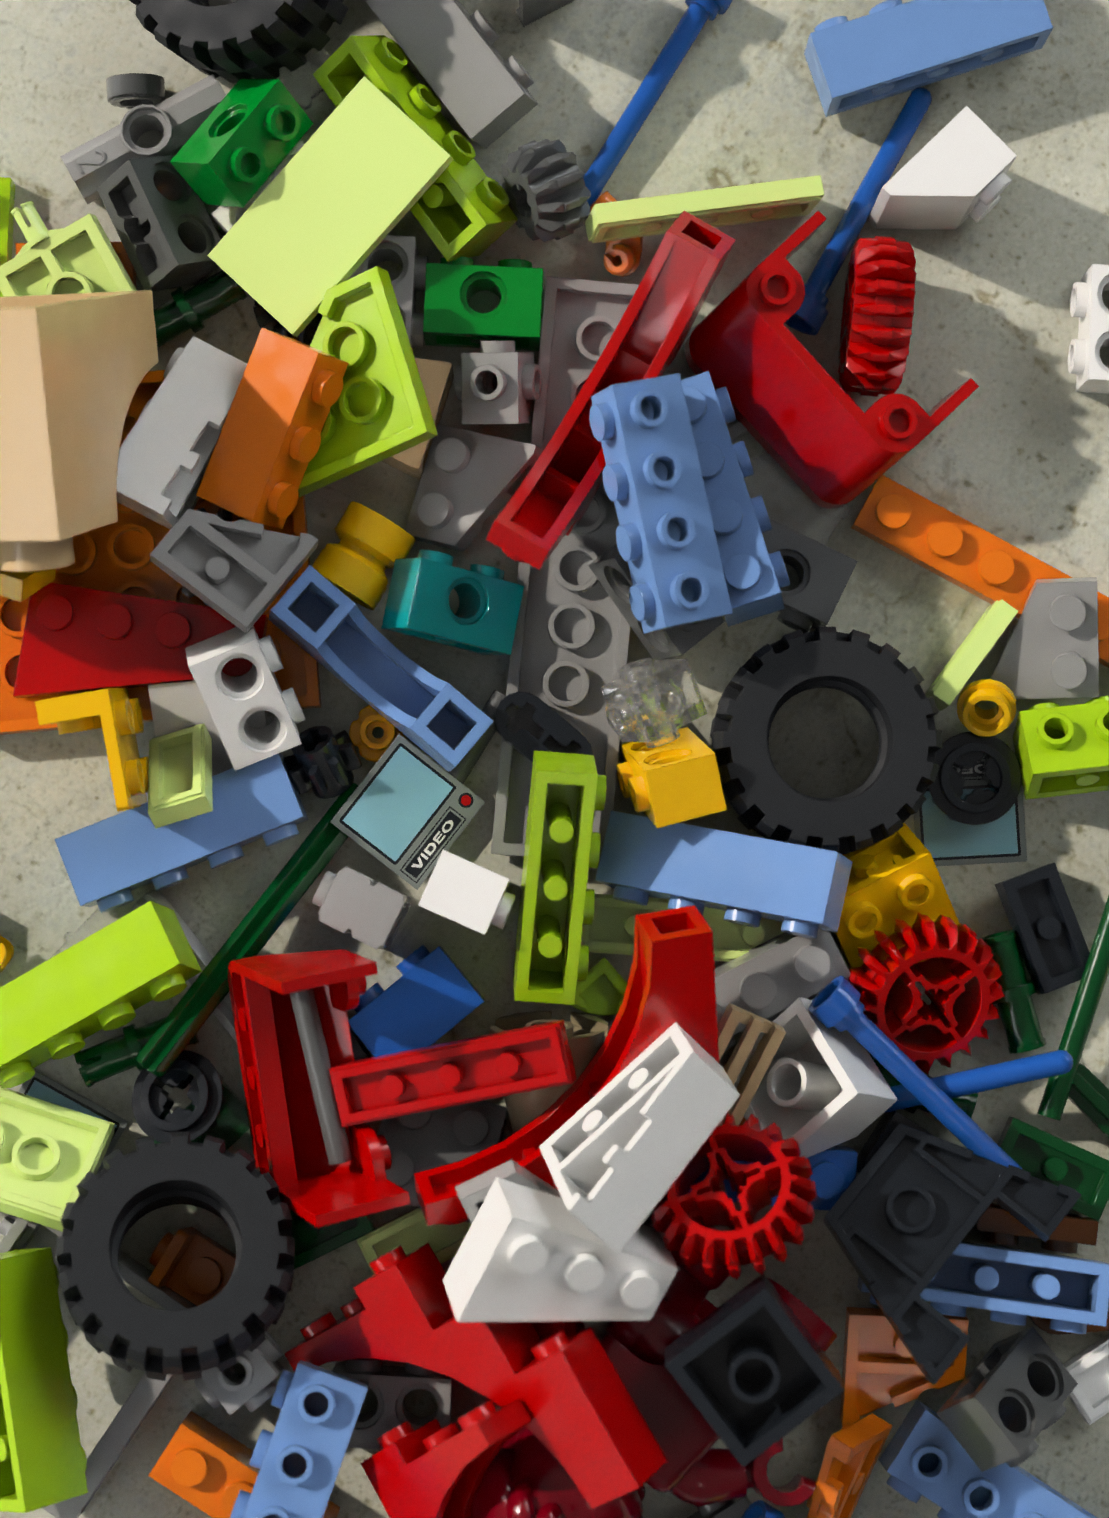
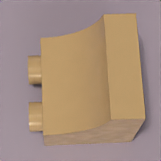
[0,290,159,572]

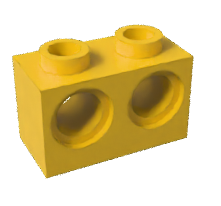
[616,727,727,828]

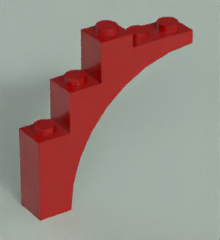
[486,211,736,570]
[414,905,719,1226]
[284,1243,668,1509]
[361,1398,532,1518]

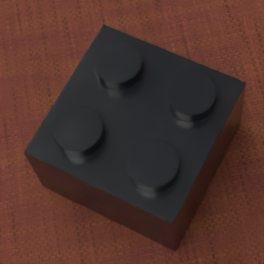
[664,1273,844,1467]

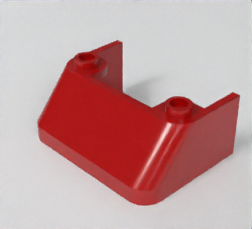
[685,210,979,509]
[228,949,410,1228]

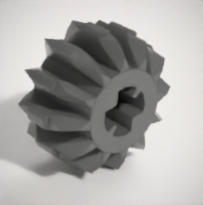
[501,139,591,242]

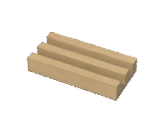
[717,1003,786,1127]

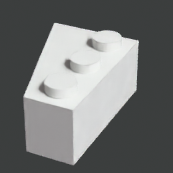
[117,336,247,530]
[443,1177,678,1322]

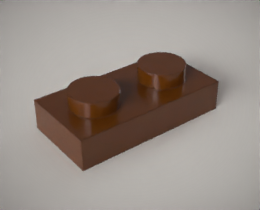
[973,1203,1099,1254]

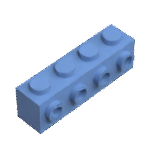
[804,0,1053,117]
[681,371,791,627]
[589,373,732,634]
[54,753,309,913]
[595,810,852,939]
[857,1241,1109,1334]
[230,1360,369,1518]
[879,1400,1097,1518]

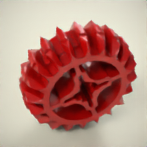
[838,236,917,397]
[848,913,1005,1074]
[651,1112,817,1280]

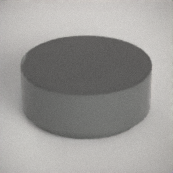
[106,73,166,108]

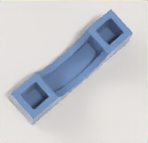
[268,565,494,772]

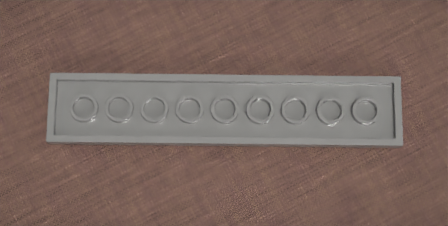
[491,276,639,861]

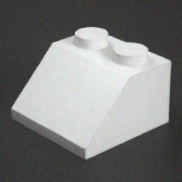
[867,105,1017,230]
[723,997,898,1158]

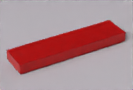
[329,1019,577,1127]

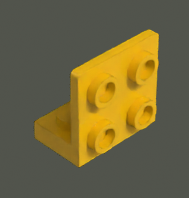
[35,688,149,811]
[834,823,959,968]

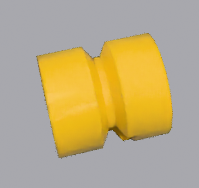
[312,501,416,611]

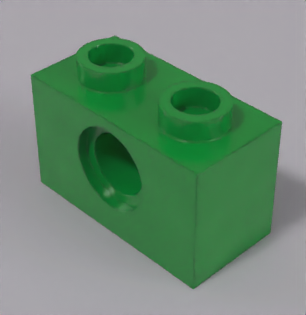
[170,79,314,207]
[423,256,543,351]

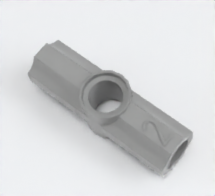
[61,74,226,205]

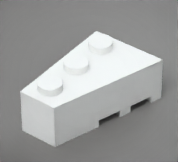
[539,1022,740,1255]

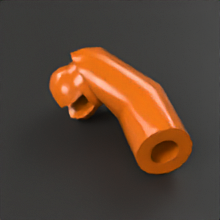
[590,191,643,277]

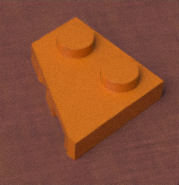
[840,1307,969,1426]
[806,1413,893,1518]

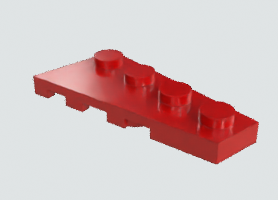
[13,583,269,698]

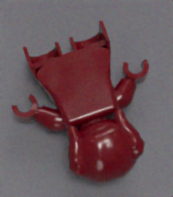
[471,1210,837,1518]

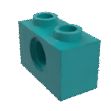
[381,550,524,655]

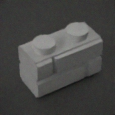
[312,866,411,949]

